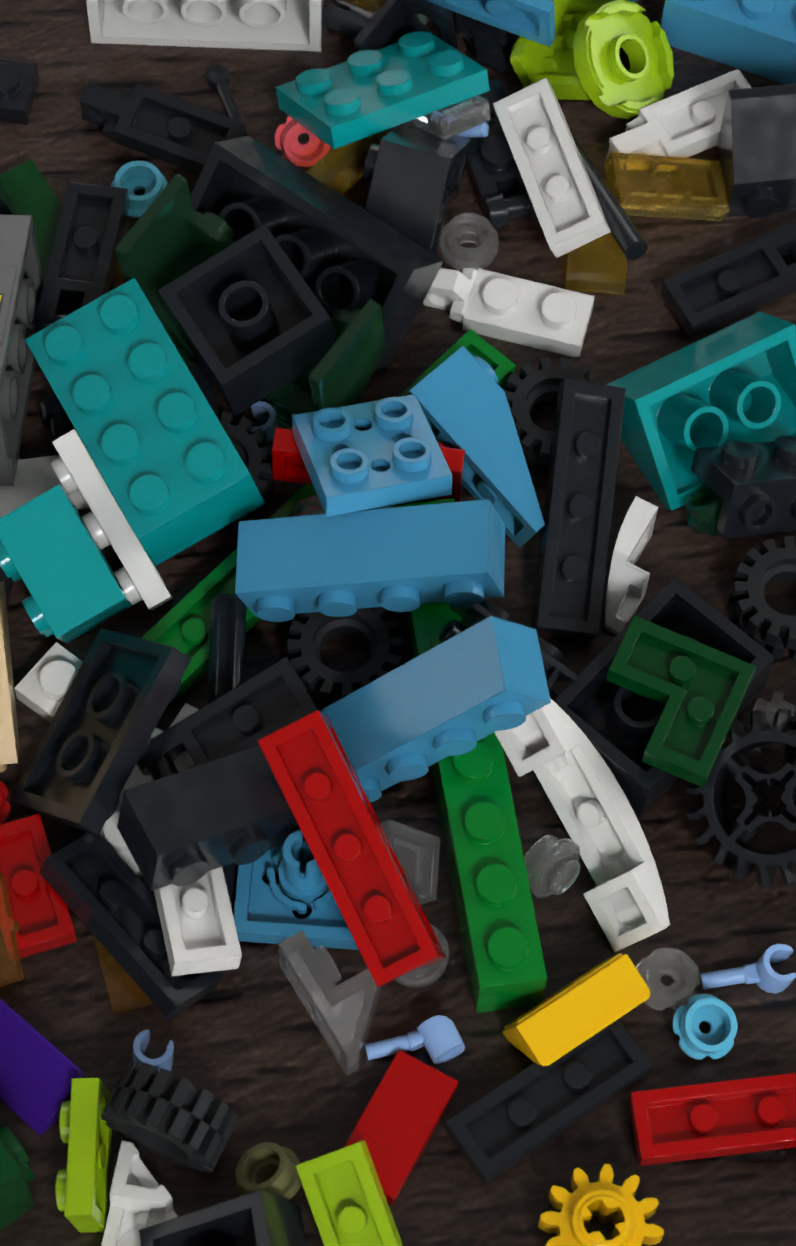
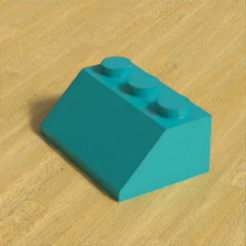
[606,311,796,511]

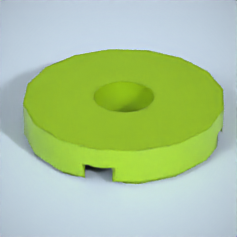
[573,0,674,119]

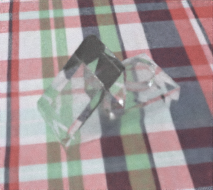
[279,931,382,1076]

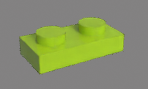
[55,1078,112,1233]
[296,1140,403,1246]

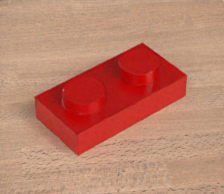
[0,813,77,961]

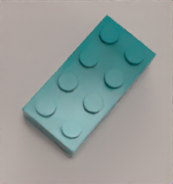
[25,277,265,566]

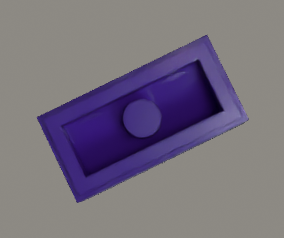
[0,999,86,1137]

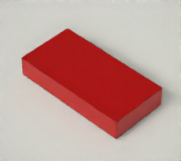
[344,1050,459,1205]

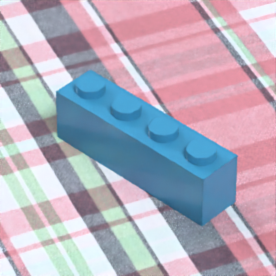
[661,0,796,85]
[235,499,505,622]
[320,616,551,802]

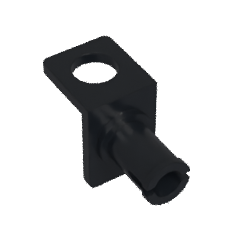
[322,0,458,53]

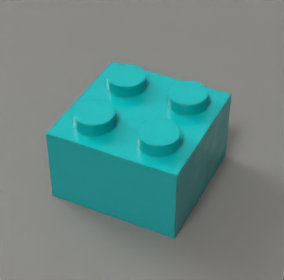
[0,484,133,643]

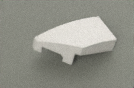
[603,496,658,635]
[101,1141,178,1246]

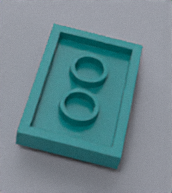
[276,31,490,149]

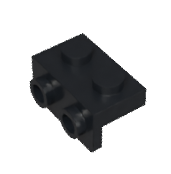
[691,436,796,539]

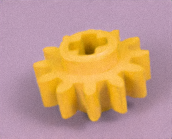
[538,1164,664,1246]

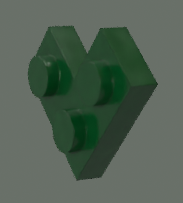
[607,615,757,788]

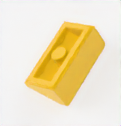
[502,953,651,1067]

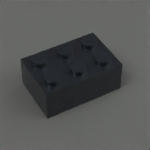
[554,577,775,819]

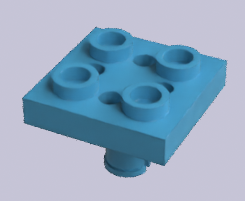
[292,394,452,517]
[234,830,359,950]

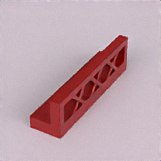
[258,710,446,987]

